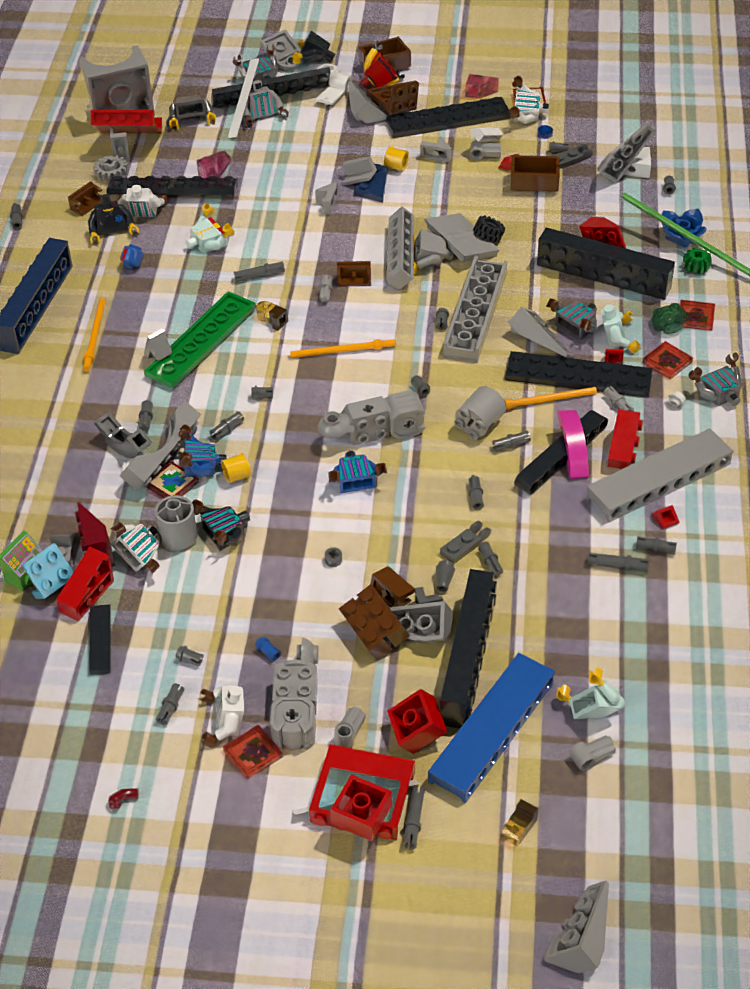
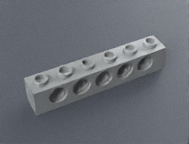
[387,207,414,291]

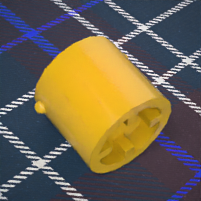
[384,146,409,171]
[221,453,251,483]

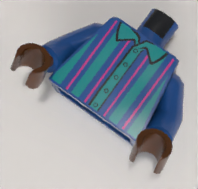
[179,424,227,477]
[328,451,387,493]

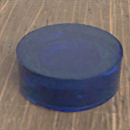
[537,125,553,139]

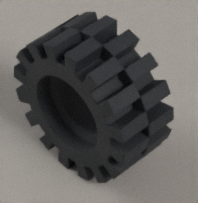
[473,215,506,243]

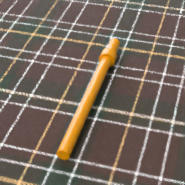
[83,298,106,372]
[290,339,396,358]
[504,387,597,410]

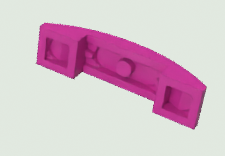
[557,410,589,479]

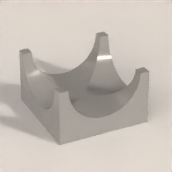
[78,45,155,117]

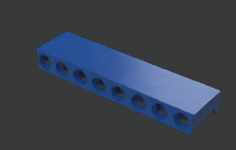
[428,652,555,804]

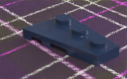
[354,163,388,203]

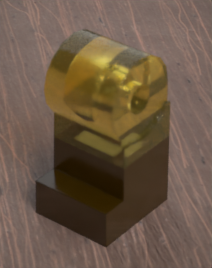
[256,301,288,331]
[500,799,539,846]

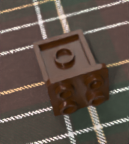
[366,80,419,115]

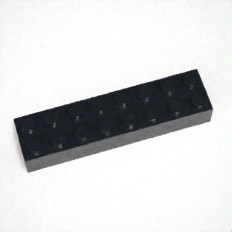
[537,227,675,300]
[440,569,497,728]

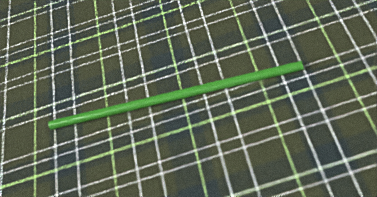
[621,192,750,277]

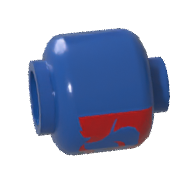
[120,244,144,270]

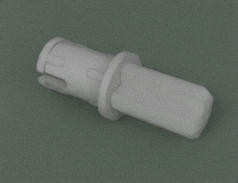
[319,275,333,303]

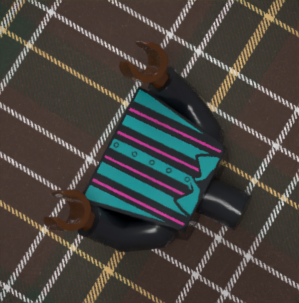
[192,499,250,551]

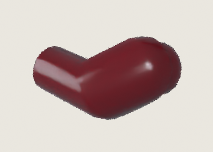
[108,788,139,809]

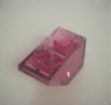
[465,74,499,99]
[196,150,232,178]

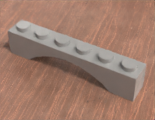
[120,400,202,490]

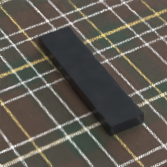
[89,604,111,675]

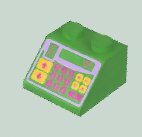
[0,530,43,591]

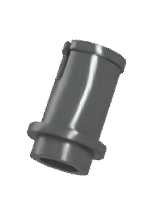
[549,141,569,154]
[663,175,676,194]
[436,308,449,330]
[411,375,430,396]
[251,385,273,400]
[176,645,204,667]

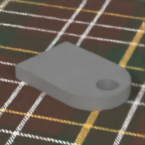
[261,29,303,71]

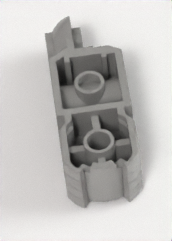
[318,390,425,445]
[270,637,318,750]

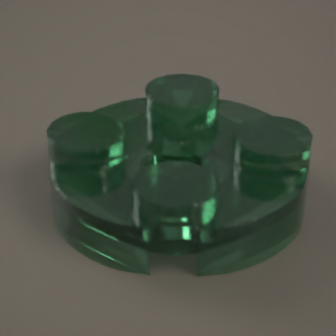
[651,303,687,334]

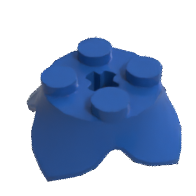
[662,208,707,247]

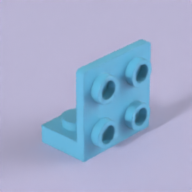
[22,543,73,599]

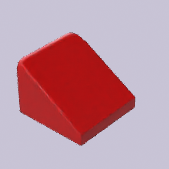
[499,154,519,171]
[604,349,624,364]
[651,505,680,529]

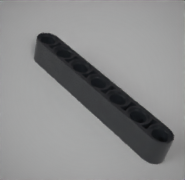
[514,410,608,495]

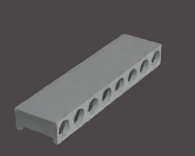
[443,256,508,363]
[587,428,734,522]

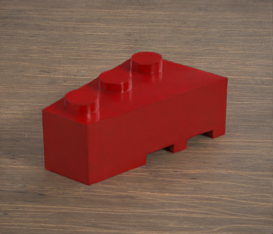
[607,409,643,469]
[56,546,114,622]

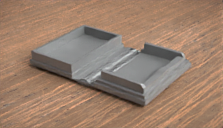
[424,213,500,262]

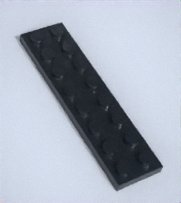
[211,67,331,108]
[385,97,511,138]
[106,176,238,195]
[505,351,653,398]

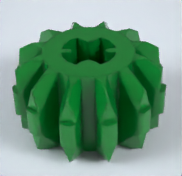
[683,247,712,275]

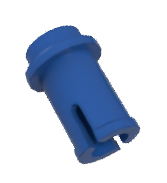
[255,637,281,662]

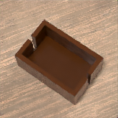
[359,36,411,71]
[510,155,560,192]
[339,584,410,661]

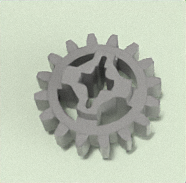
[93,155,128,181]

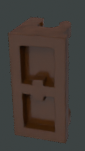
[68,181,102,216]
[337,261,371,287]
[370,566,415,607]

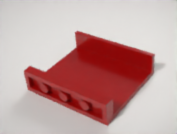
[91,110,162,133]

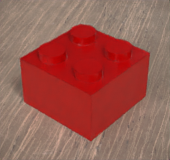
[387,689,447,754]
[330,774,392,841]

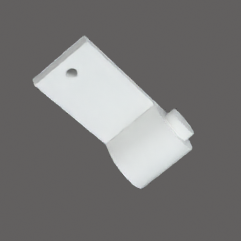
[316,72,352,105]

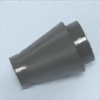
[436,560,455,592]

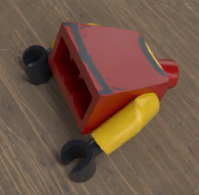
[360,41,405,88]

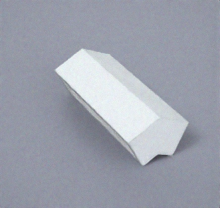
[470,128,504,142]

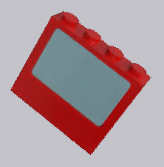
[309,744,415,840]

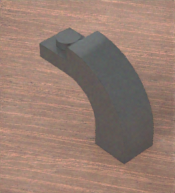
[94,412,152,458]

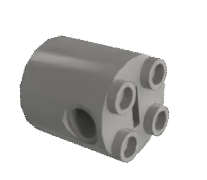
[454,386,506,440]
[154,495,198,552]

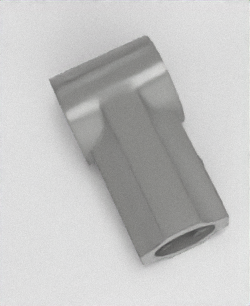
[470,140,501,161]
[334,706,366,748]
[569,735,616,772]

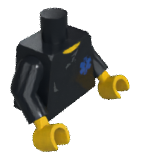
[292,31,335,64]
[88,194,139,244]

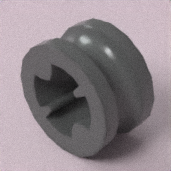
[325,547,342,567]

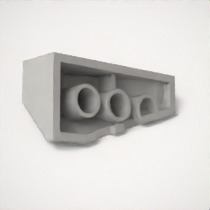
[348,81,388,124]

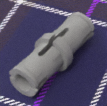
[603,386,634,411]

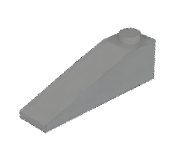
[597,124,656,183]
[508,307,574,358]
[390,601,453,642]
[544,880,609,973]

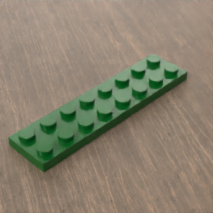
[144,291,256,389]

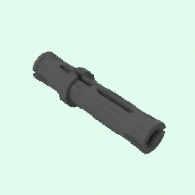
[233,261,285,282]
[588,552,649,572]
[402,785,425,850]

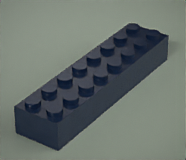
[0,238,73,354]

